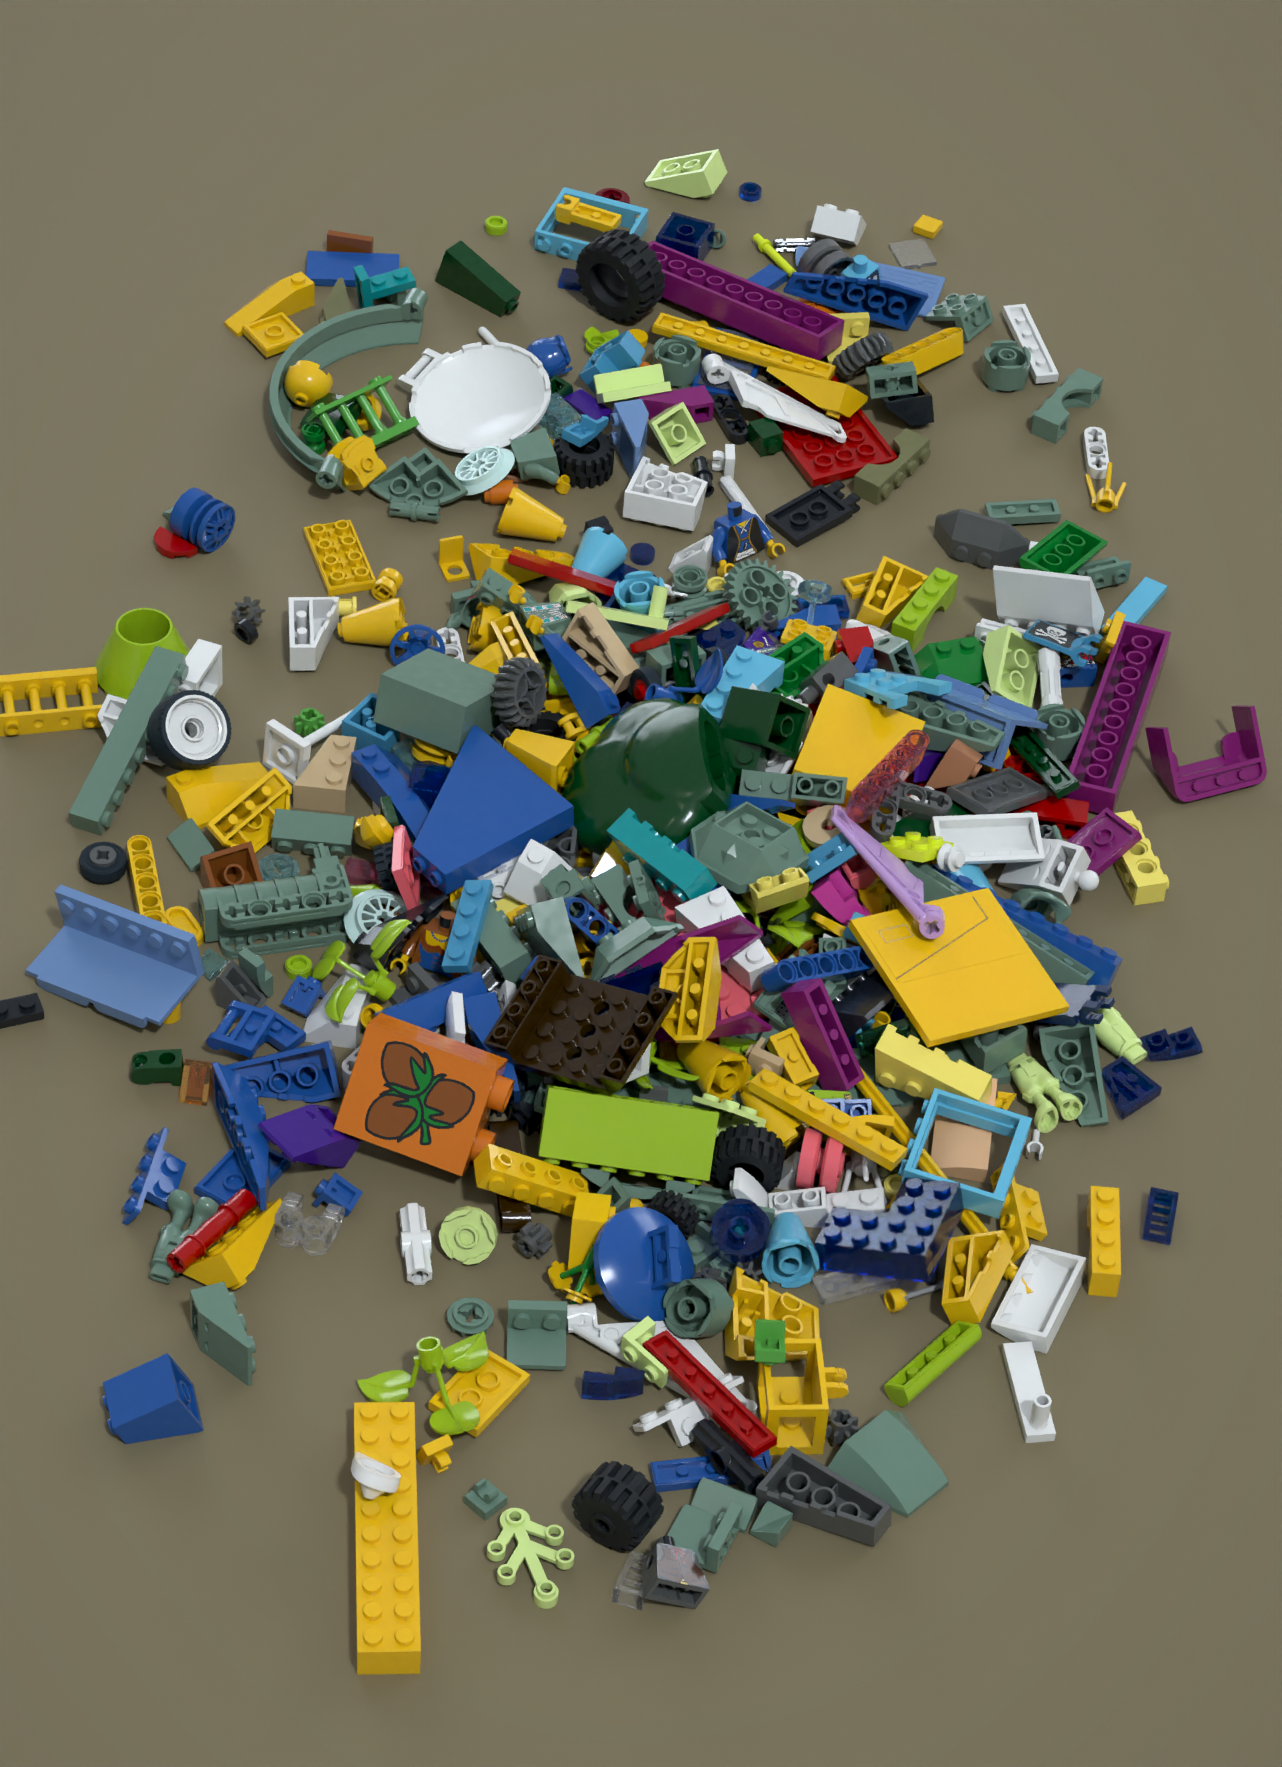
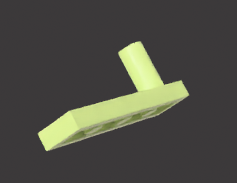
[565,585,669,630]

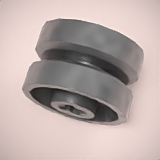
[797,238,854,276]

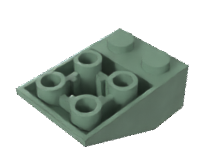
[190,1281,256,1386]

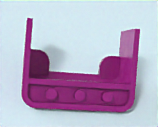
[1145,705,1267,802]

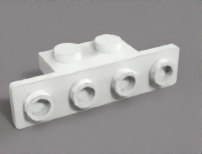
[633,1373,745,1447]

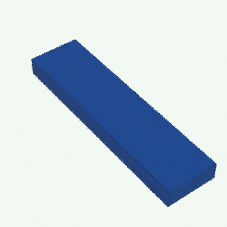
[650,1450,773,1492]

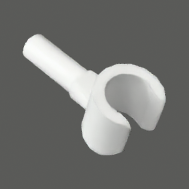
[1025,1129,1044,1160]

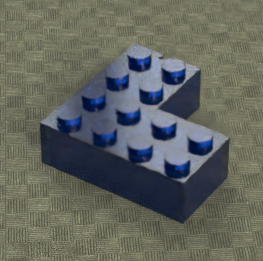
[815,1177,964,1283]

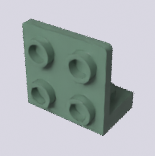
[925,293,994,342]
[507,1300,567,1370]
[667,1502,743,1573]

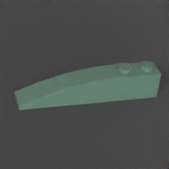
[865,691,1005,752]

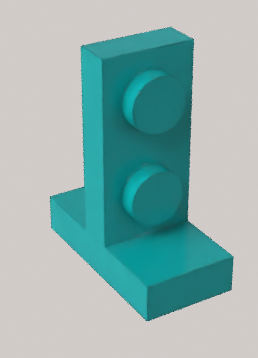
[353,265,416,309]

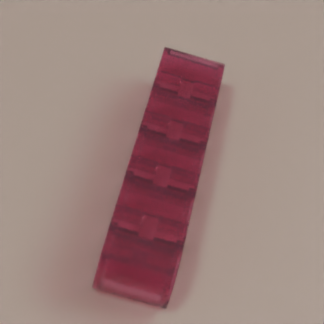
[845,729,930,823]

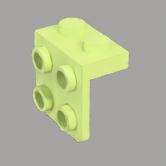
[691,1093,767,1137]

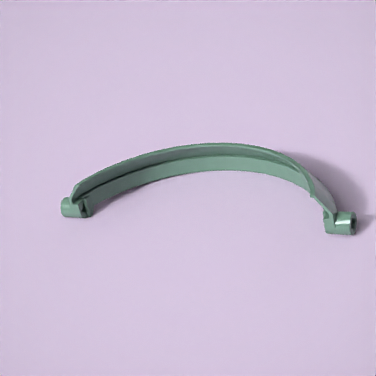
[269,288,428,492]

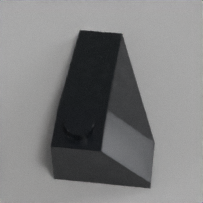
[880,378,934,428]
[352,893,448,972]

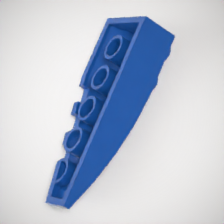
[783,272,929,331]
[351,744,432,845]

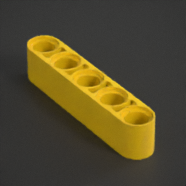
[881,327,964,375]

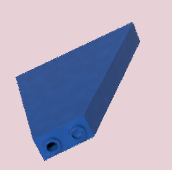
[412,725,574,895]

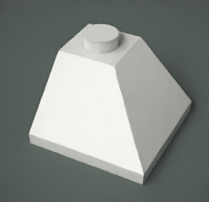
[503,839,573,906]

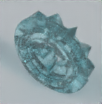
[258,853,300,881]

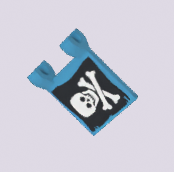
[1023,619,1103,667]

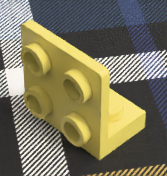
[826,312,870,364]

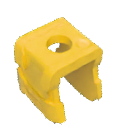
[327,435,387,491]

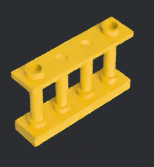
[0,667,103,737]

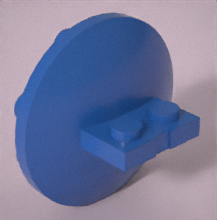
[593,1207,694,1322]

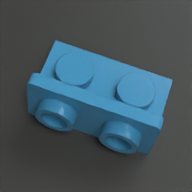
[805,833,858,883]

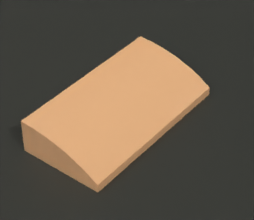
[931,1078,998,1182]

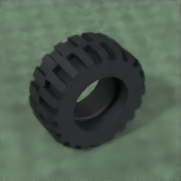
[576,229,665,322]

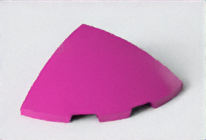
[811,866,871,927]

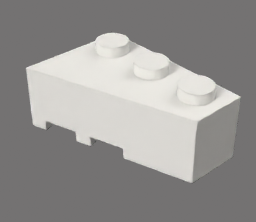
[288,597,339,671]

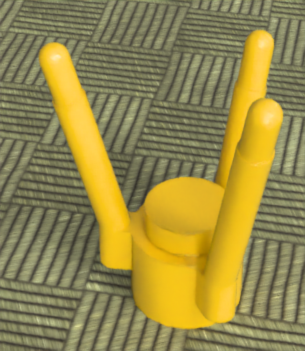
[1085,462,1126,513]

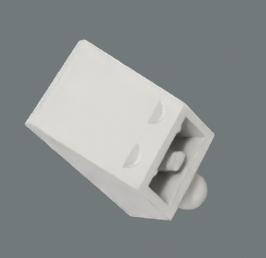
[998,838,1099,907]

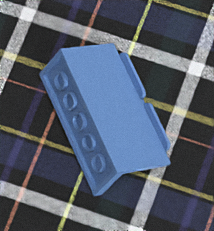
[886,671,1048,770]
[26,884,205,1028]

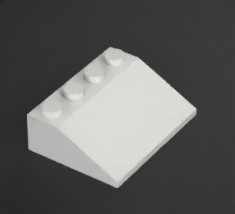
[993,565,1105,636]

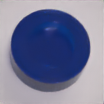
[739,182,762,202]
[630,543,655,565]

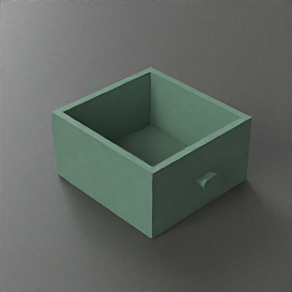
[373,648,505,754]

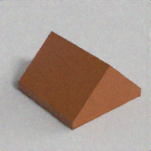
[200,841,263,888]

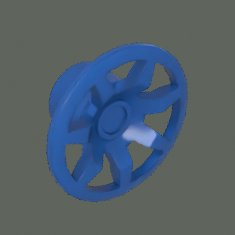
[390,624,445,666]

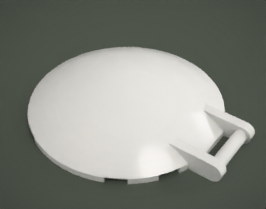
[396,342,551,453]

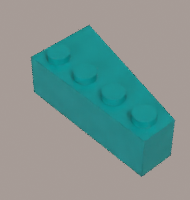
[606,808,717,903]

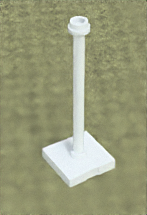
[262,708,355,784]

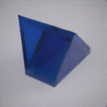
[408,761,451,808]

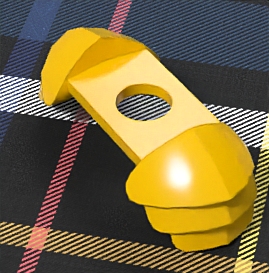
[354,814,394,850]

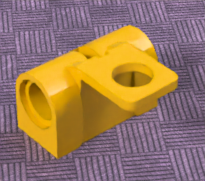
[766,1027,819,1091]

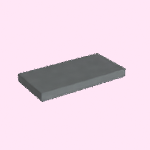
[946,767,1049,815]

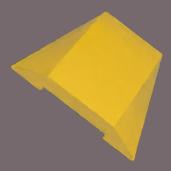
[725,1266,820,1361]

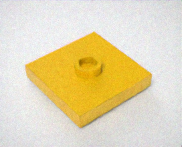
[242,312,304,358]

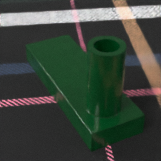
[669,635,707,703]

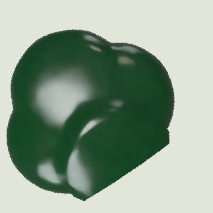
[560,698,731,857]

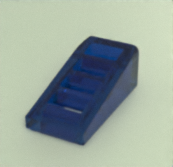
[1142,1187,1179,1245]

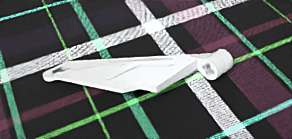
[702,354,847,443]
[566,1302,757,1414]

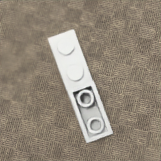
[768,1187,886,1228]

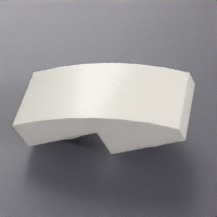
[730,1168,769,1208]

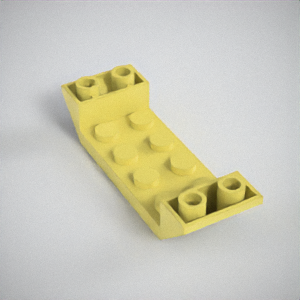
[739,867,809,914]

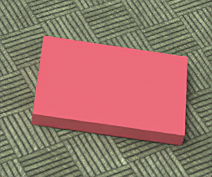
[392,825,421,910]

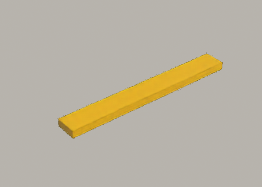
[652,313,836,380]

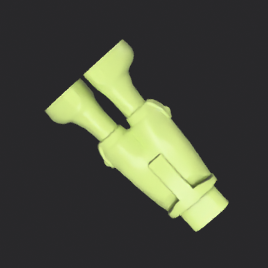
[1089,985,1148,1065]
[1006,1053,1083,1133]

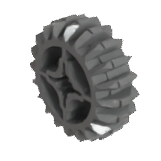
[832,332,894,381]
[491,657,549,728]

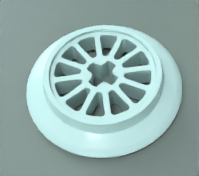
[455,446,515,496]
[344,889,408,958]

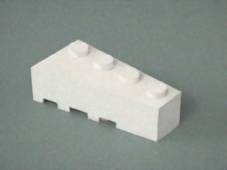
[675,886,774,993]

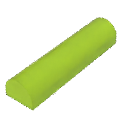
[884,1320,982,1407]

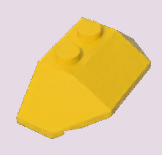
[205,767,292,853]
[659,937,722,1043]

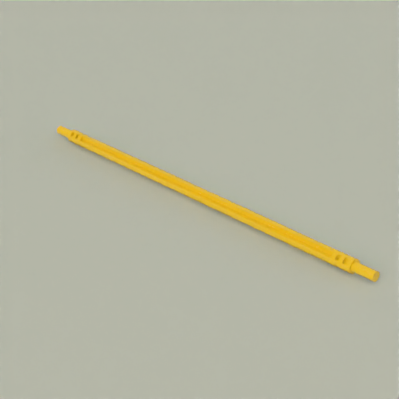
[759,938,1033,1294]

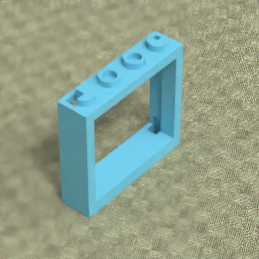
[534,187,649,272]
[898,1088,1032,1219]

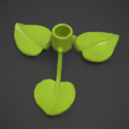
[732,898,827,957]
[312,919,412,1023]
[357,1331,489,1435]

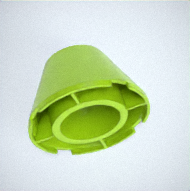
[94,608,190,700]

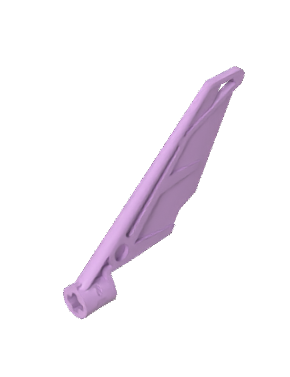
[830,804,945,939]

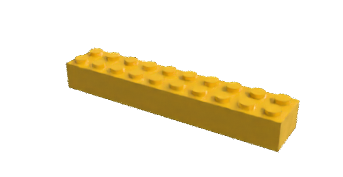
[354,1402,421,1675]

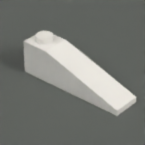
[303,964,371,1049]

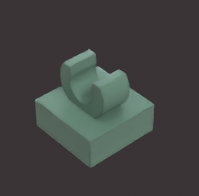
[464,1478,508,1521]

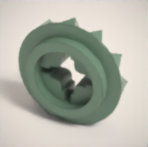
[447,1297,494,1337]

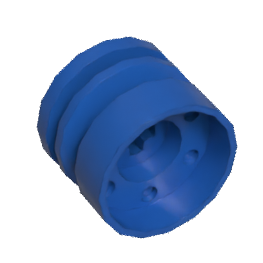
[169,487,235,552]

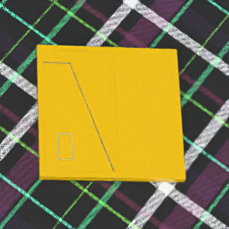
[848,888,1069,1047]

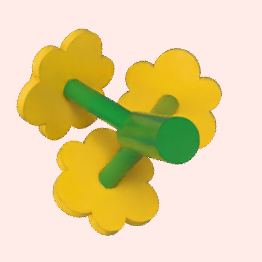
[548,1244,603,1305]

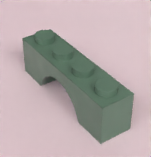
[1030,368,1103,444]
[591,864,638,931]

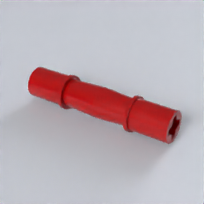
[166,1189,257,1273]

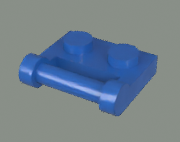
[206,1000,275,1058]

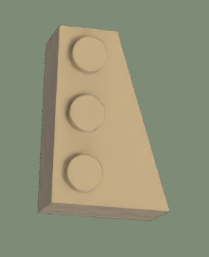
[562,602,640,695]

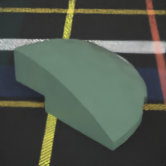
[367,447,468,506]

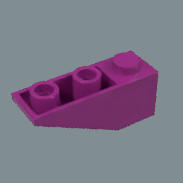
[637,385,714,424]

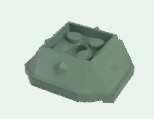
[689,801,809,894]

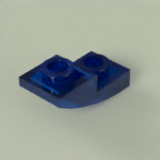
[1140,1027,1203,1061]
[581,1366,645,1400]

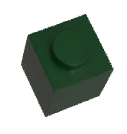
[748,417,783,457]

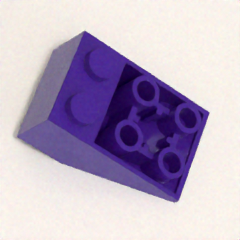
[258,1104,362,1168]

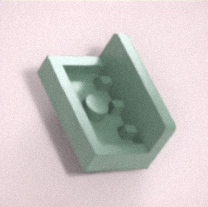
[1072,556,1131,589]

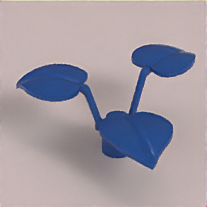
[645,648,723,702]

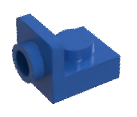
[281,975,326,1018]
[312,1173,363,1217]

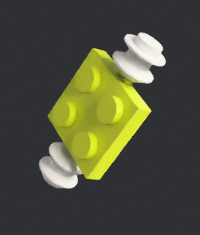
[880,832,965,872]

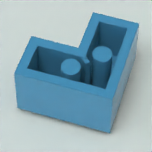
[579,330,646,395]
[342,692,400,754]

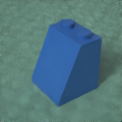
[102,1353,204,1444]

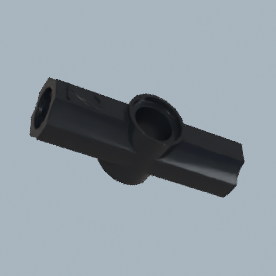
[691,1418,767,1495]

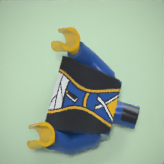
[712,501,785,578]

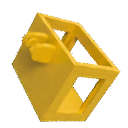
[756,1338,849,1455]

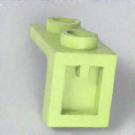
[620,1316,668,1388]

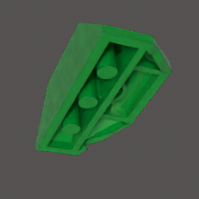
[768,632,824,700]
[914,636,989,686]

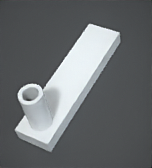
[1002,1341,1056,1443]

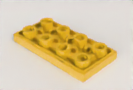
[303,520,376,597]

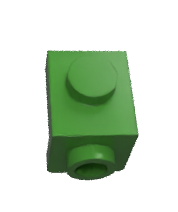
[754,1319,786,1365]

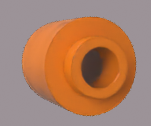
[484,479,518,505]

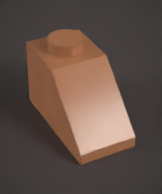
[926,739,983,789]

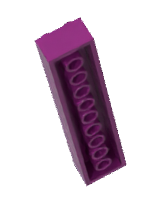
[648,241,845,360]
[1062,621,1171,813]

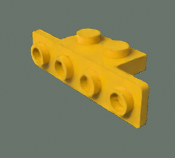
[990,1162,1048,1263]

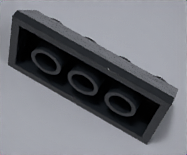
[832,970,895,1039]

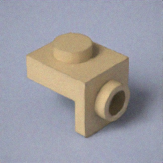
[745,1037,785,1077]

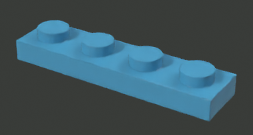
[442,880,494,973]

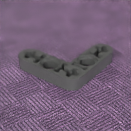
[868,778,952,843]

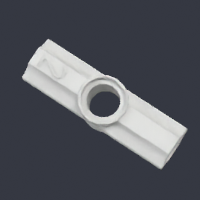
[399,1203,432,1285]

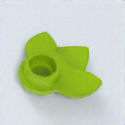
[584,327,619,354]

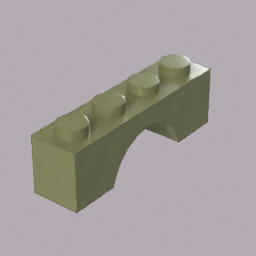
[853,428,931,505]

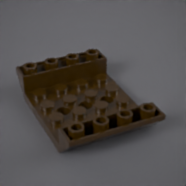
[484,955,679,1096]

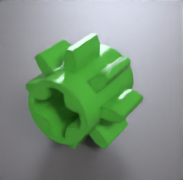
[294,708,325,738]

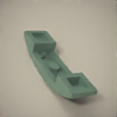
[581,1166,695,1199]

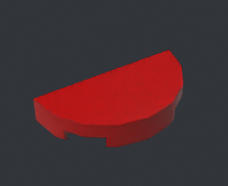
[154,526,198,559]

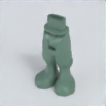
[149,1189,219,1284]

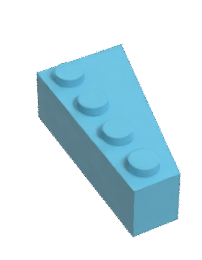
[701,645,785,727]

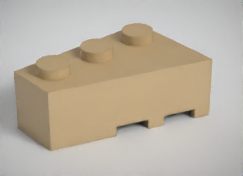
[293,735,356,813]

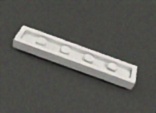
[1002,304,1059,384]

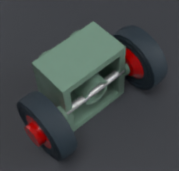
[630,644,729,703]

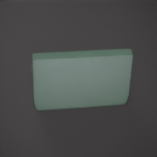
[167,818,215,872]
[691,1477,758,1533]

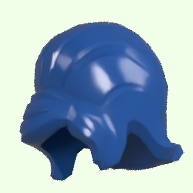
[526,334,573,379]

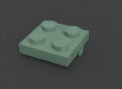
[627,859,666,921]

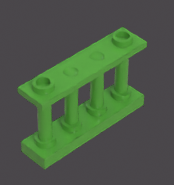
[306,375,419,450]

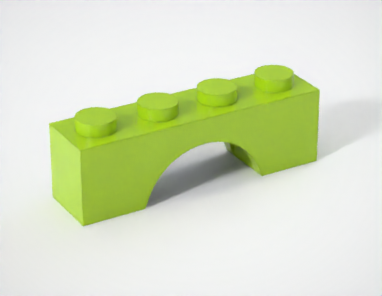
[891,567,958,652]

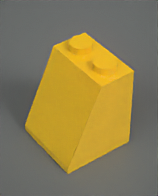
[503,729,575,794]

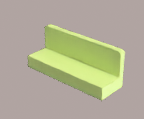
[593,364,672,403]

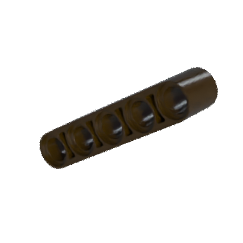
[488,1120,531,1233]

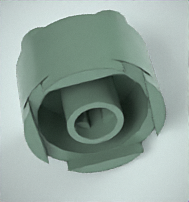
[653,335,701,389]
[981,340,1031,392]
[1032,704,1085,761]
[663,1278,734,1338]

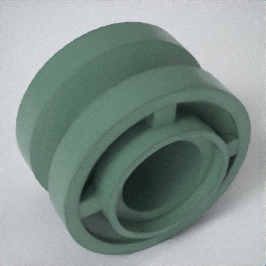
[672,565,708,601]

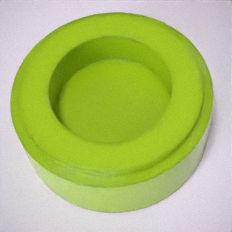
[485,216,507,236]
[285,955,312,980]

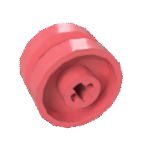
[796,1127,846,1194]

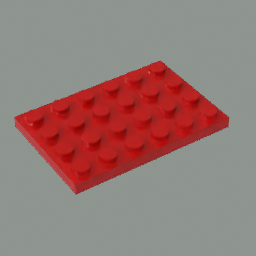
[753,375,898,487]

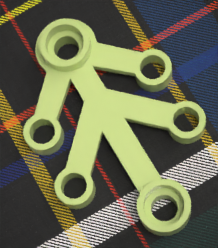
[487,1508,574,1609]

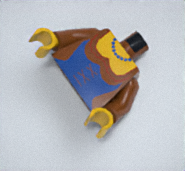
[390,911,477,979]

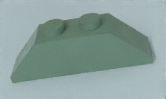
[590,917,684,984]

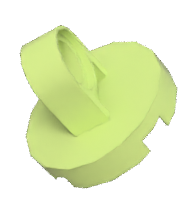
[439,1206,498,1265]

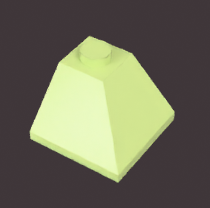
[649,402,706,466]

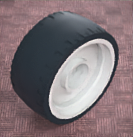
[147,690,232,771]

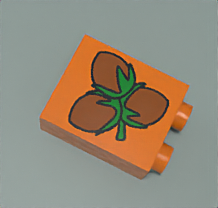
[333,1013,515,1176]

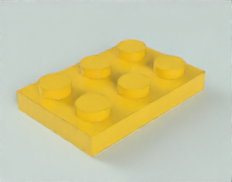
[428,1350,530,1438]

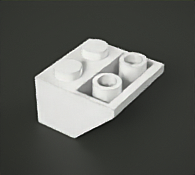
[810,204,867,246]

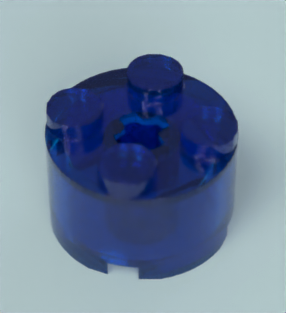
[709,1198,770,1263]

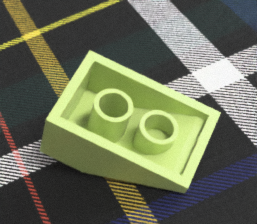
[645,149,728,198]
[983,625,1042,708]

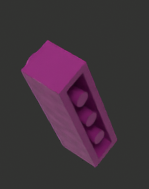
[781,978,865,1091]

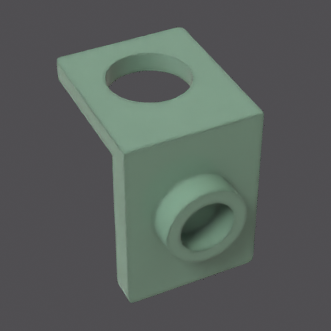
[547,868,599,906]

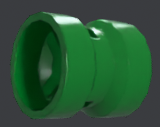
[302,422,326,455]

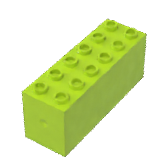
[537,1085,719,1185]

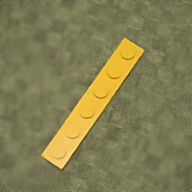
[748,1068,908,1171]

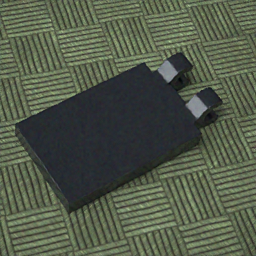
[765,480,861,548]

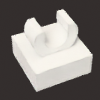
[712,444,735,478]

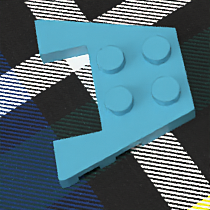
[844,668,952,709]

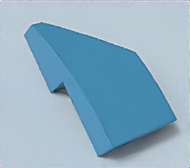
[561,414,609,447]

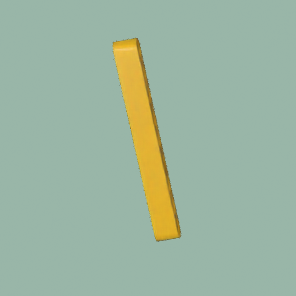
[127,835,181,1024]

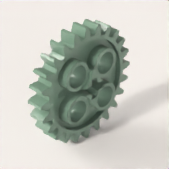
[722,558,798,631]

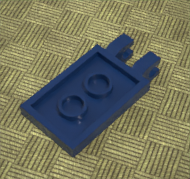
[1031,982,1115,1026]

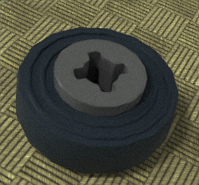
[79,842,128,884]

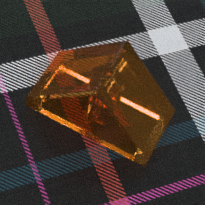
[179,1058,219,1106]

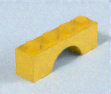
[1086,1186,1121,1297]

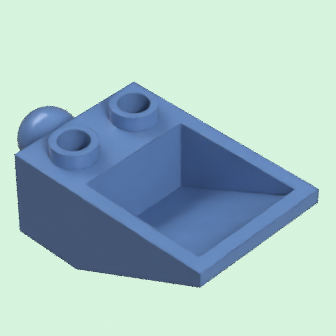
[609,399,649,480]

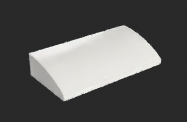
[929,812,1045,864]
[991,1244,1087,1354]

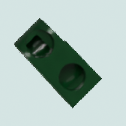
[131,1049,185,1086]

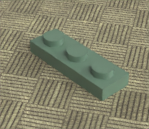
[984,499,1061,524]

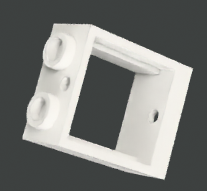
[178,639,223,696]

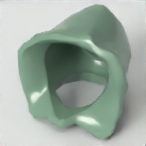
[1011,888,1072,924]

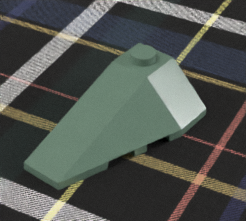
[1039,1022,1109,1128]

